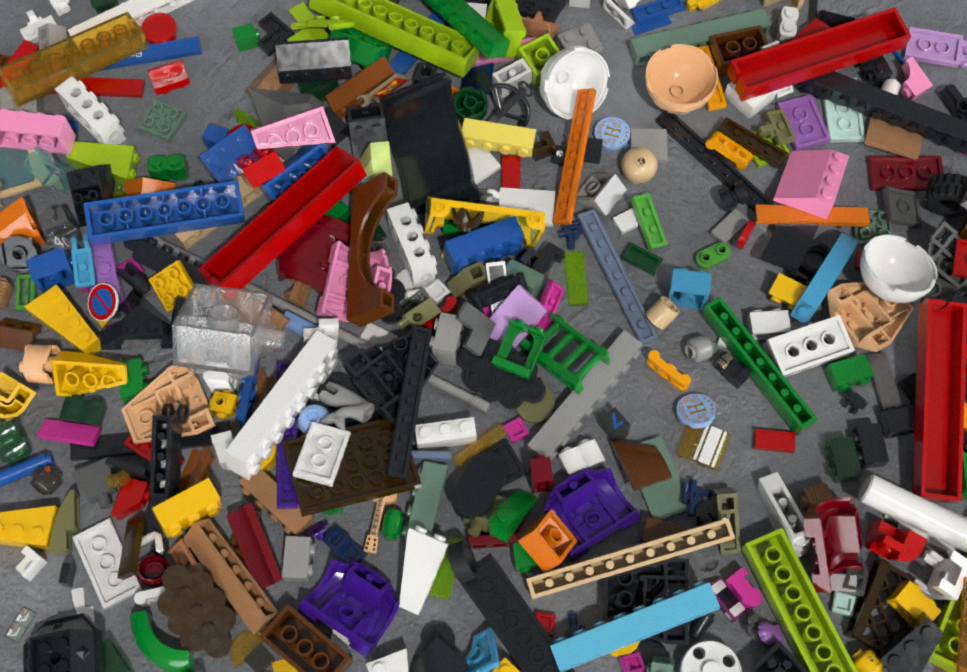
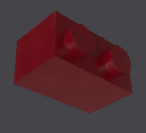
[528,455,554,494]

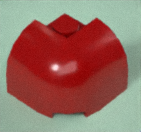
[864,520,927,562]

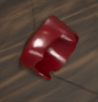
[137,554,170,587]

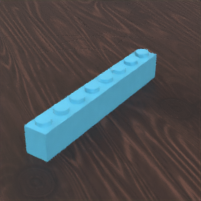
[550,581,720,672]

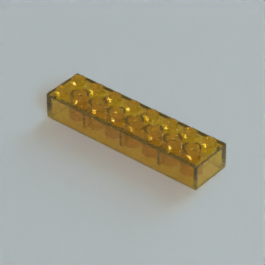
[0,11,148,107]

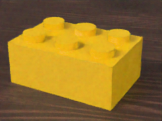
[152,478,222,539]

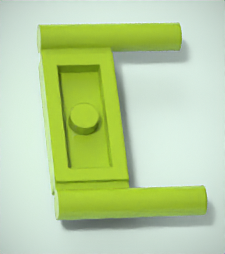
[291,15,355,31]

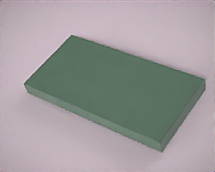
[640,436,688,520]

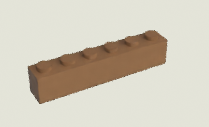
[183,518,279,635]

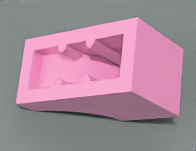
[900,57,933,101]

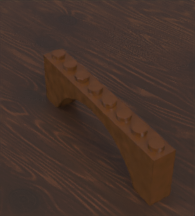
[346,172,398,327]

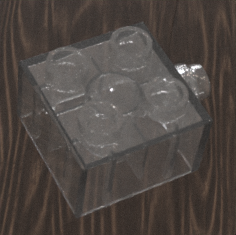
[172,283,285,378]

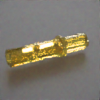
[452,425,506,468]

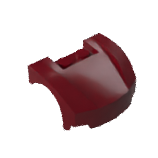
[275,215,351,294]
[803,497,863,593]

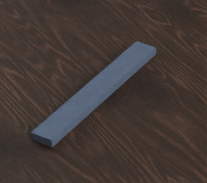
[577,208,658,346]

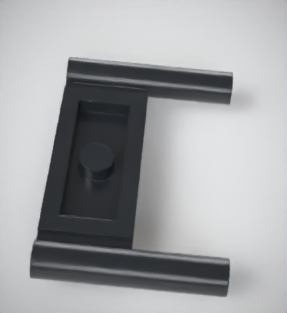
[470,272,530,315]

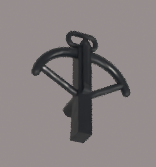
[487,81,534,127]

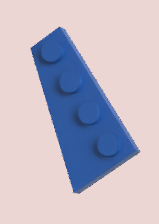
[235,350,260,430]

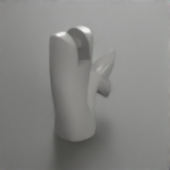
[318,382,374,430]

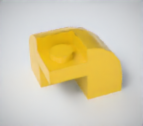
[0,372,36,419]

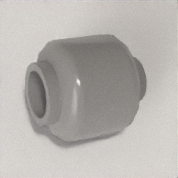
[684,335,714,363]

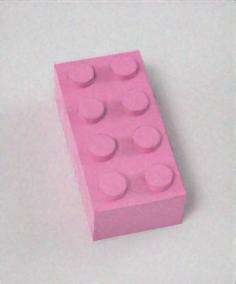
[0,108,76,155]

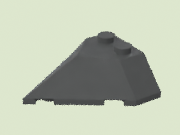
[247,88,327,161]
[920,221,967,303]

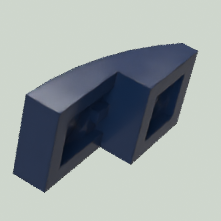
[321,525,367,563]

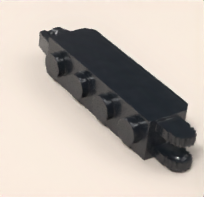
[123,237,215,290]

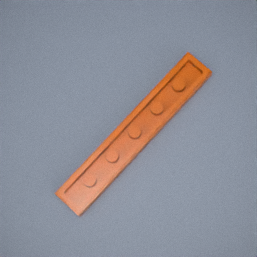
[755,204,870,227]

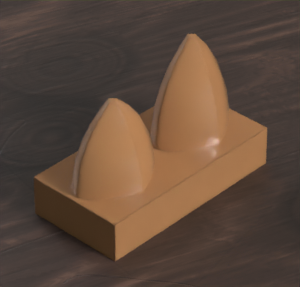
[284,279,312,308]

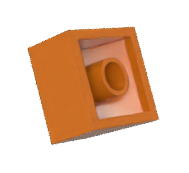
[518,509,578,573]

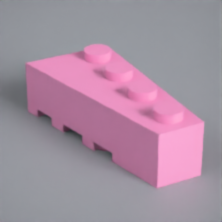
[250,105,335,149]

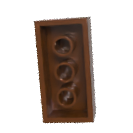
[259,604,353,672]

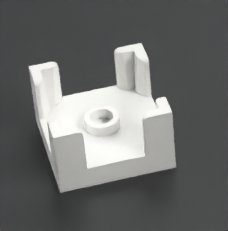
[913,550,967,600]

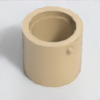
[646,296,680,330]

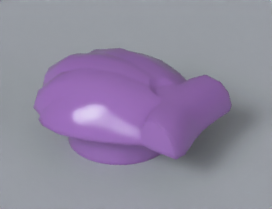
[758,622,783,645]

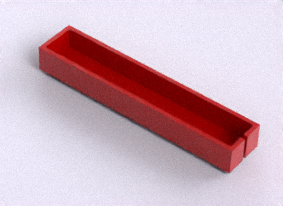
[727,7,912,102]
[198,146,367,300]
[912,298,967,504]

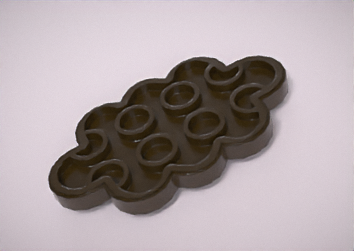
[157,565,236,658]

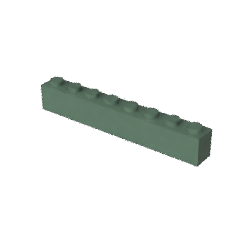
[629,8,771,66]

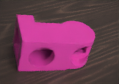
[725,567,762,609]

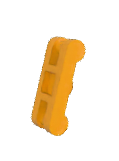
[706,131,753,170]
[646,350,691,392]

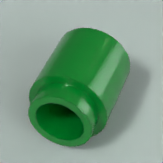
[381,509,404,541]

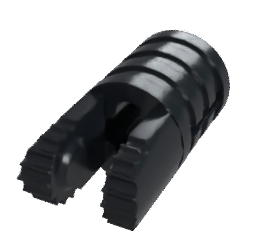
[117,262,152,297]

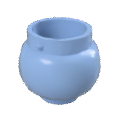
[298,404,331,436]

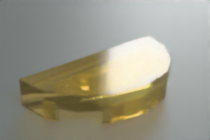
[231,632,263,669]

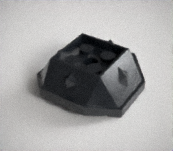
[23,613,103,672]

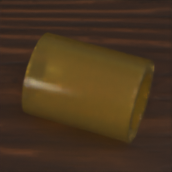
[106,471,130,488]

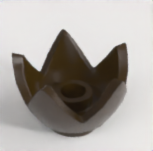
[452,207,484,232]

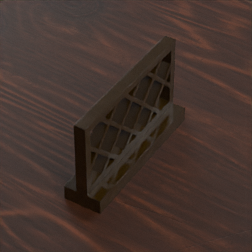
[844,558,914,651]

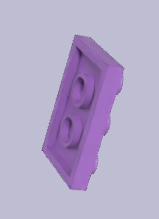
[776,94,831,151]

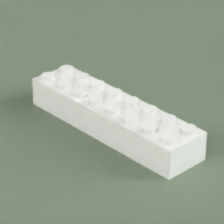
[225,330,338,480]

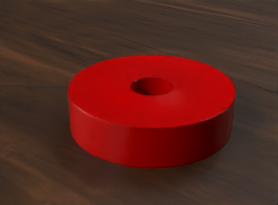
[735,220,757,250]

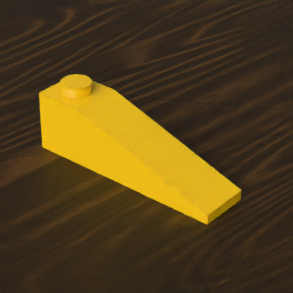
[51,351,128,397]

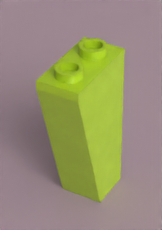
[66,141,140,185]

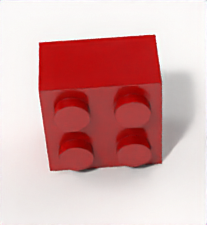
[234,147,286,189]

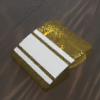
[677,425,731,471]

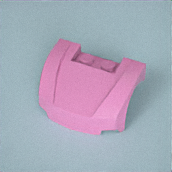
[316,241,392,323]

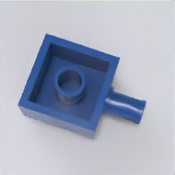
[26,247,75,293]

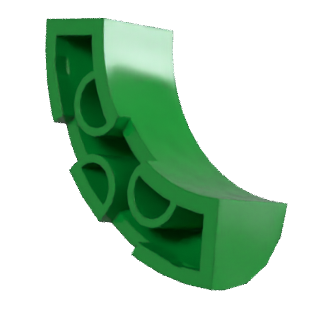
[130,611,194,672]

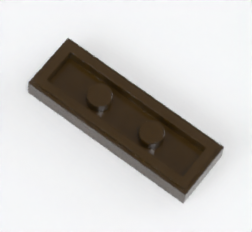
[117,516,145,580]

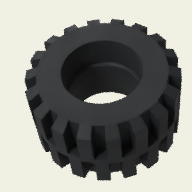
[924,173,967,217]

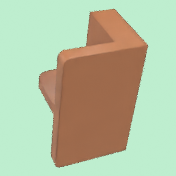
[522,11,559,39]

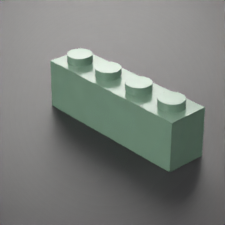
[402,461,448,541]

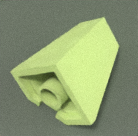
[359,141,393,180]

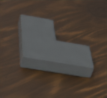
[456,302,496,356]

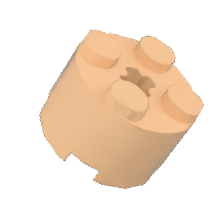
[19,344,61,384]

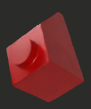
[110,477,151,521]

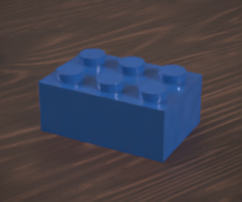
[197,124,256,183]

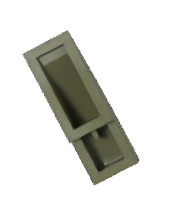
[49,490,80,557]

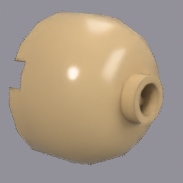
[621,147,657,184]

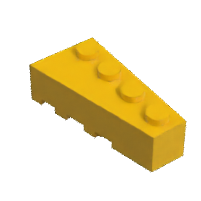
[24,284,101,356]
[0,505,59,550]

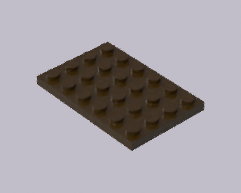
[282,419,422,517]

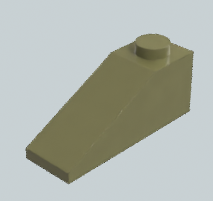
[712,487,741,555]

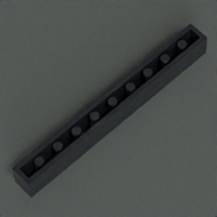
[800,71,967,153]

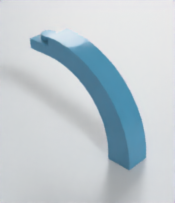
[790,231,859,325]

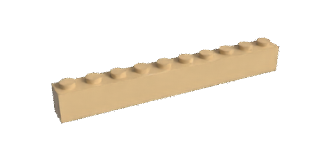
[526,518,735,599]

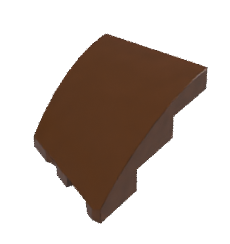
[610,440,672,492]

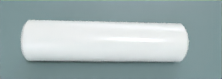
[858,474,967,553]

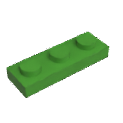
[630,193,668,250]

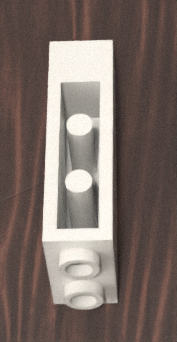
[758,472,811,557]
[399,525,450,615]

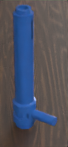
[0,452,54,487]

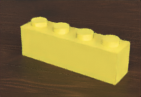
[462,118,536,157]

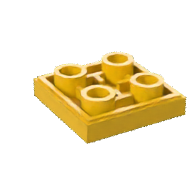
[148,260,199,312]

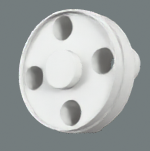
[678,641,742,672]

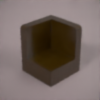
[532,131,556,162]

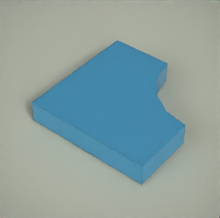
[464,627,500,672]

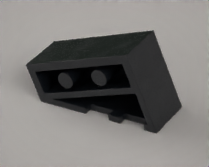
[876,612,944,672]

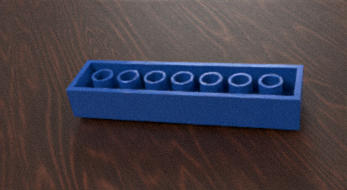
[83,180,245,246]

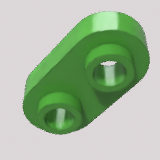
[695,242,731,270]

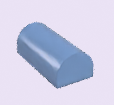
[284,311,318,337]

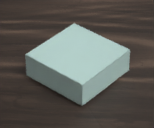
[830,591,856,618]

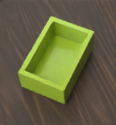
[485,0,526,58]

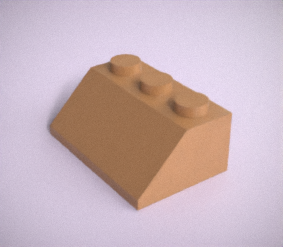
[244,57,296,96]

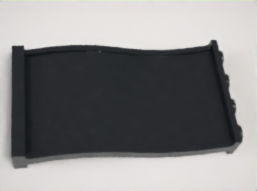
[380,72,479,215]

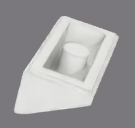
[603,0,635,29]

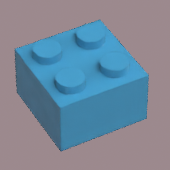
[667,268,712,310]

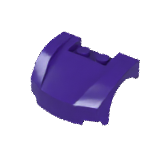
[544,468,640,562]
[298,559,400,657]

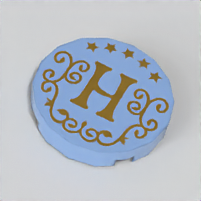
[594,117,630,151]
[676,393,716,429]

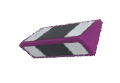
[711,577,748,623]

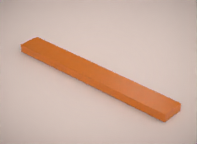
[552,88,596,225]

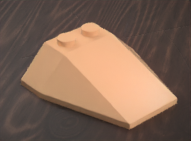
[827,282,914,352]
[121,359,216,444]

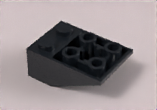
[346,102,388,160]
[66,164,114,227]

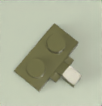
[757,109,796,145]

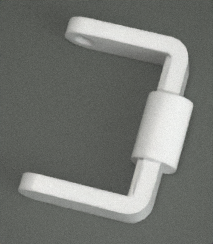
[138,531,163,564]

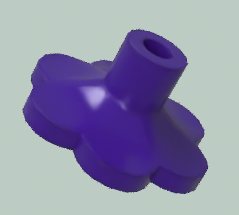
[305,521,329,541]

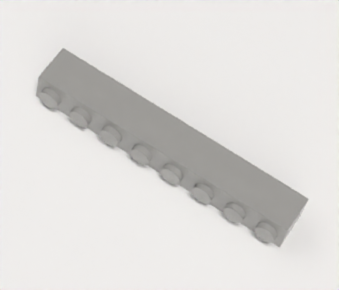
[527,330,643,462]

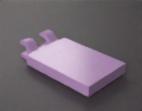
[904,27,967,69]
[488,285,548,349]

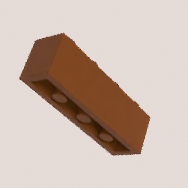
[325,56,396,119]

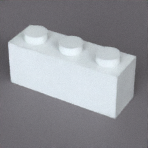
[415,417,477,451]

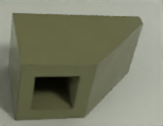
[447,261,488,299]

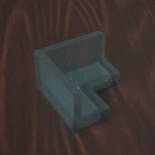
[24,146,74,194]

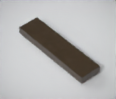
[717,117,789,169]

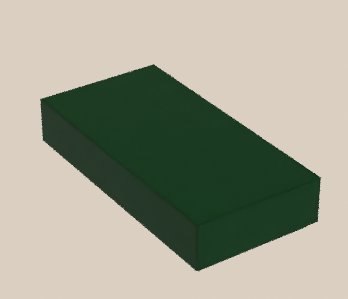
[621,242,663,276]

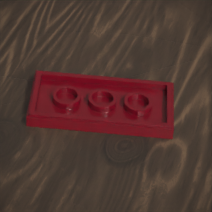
[867,156,944,191]

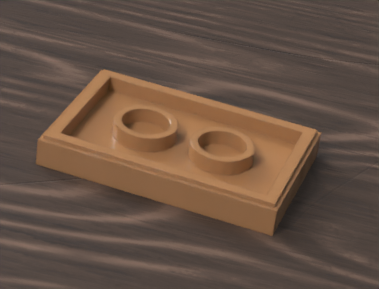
[863,116,923,160]

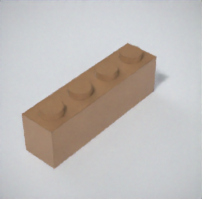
[238,469,315,537]

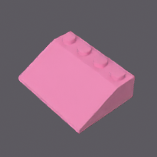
[773,150,849,219]

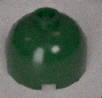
[453,87,488,122]

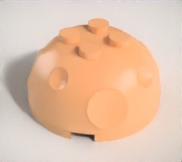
[645,44,718,114]

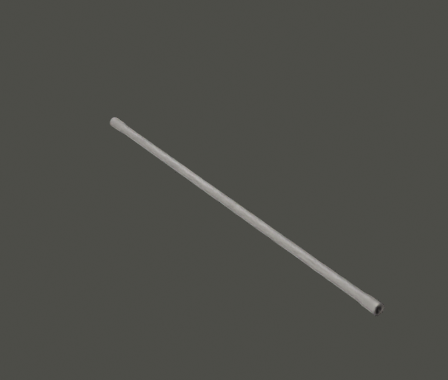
[144,236,491,413]

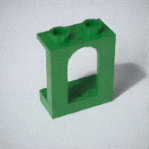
[491,319,547,380]

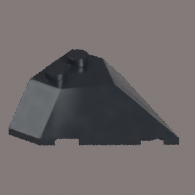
[99,289,181,350]

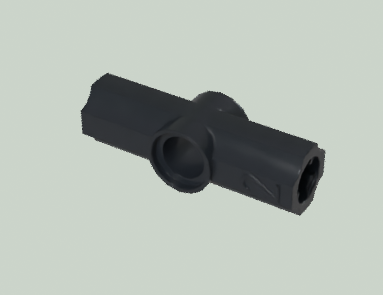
[939,84,967,121]

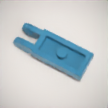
[71,234,97,289]

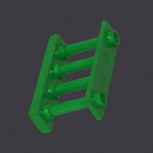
[520,312,610,395]

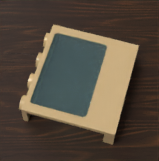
[0,147,64,208]

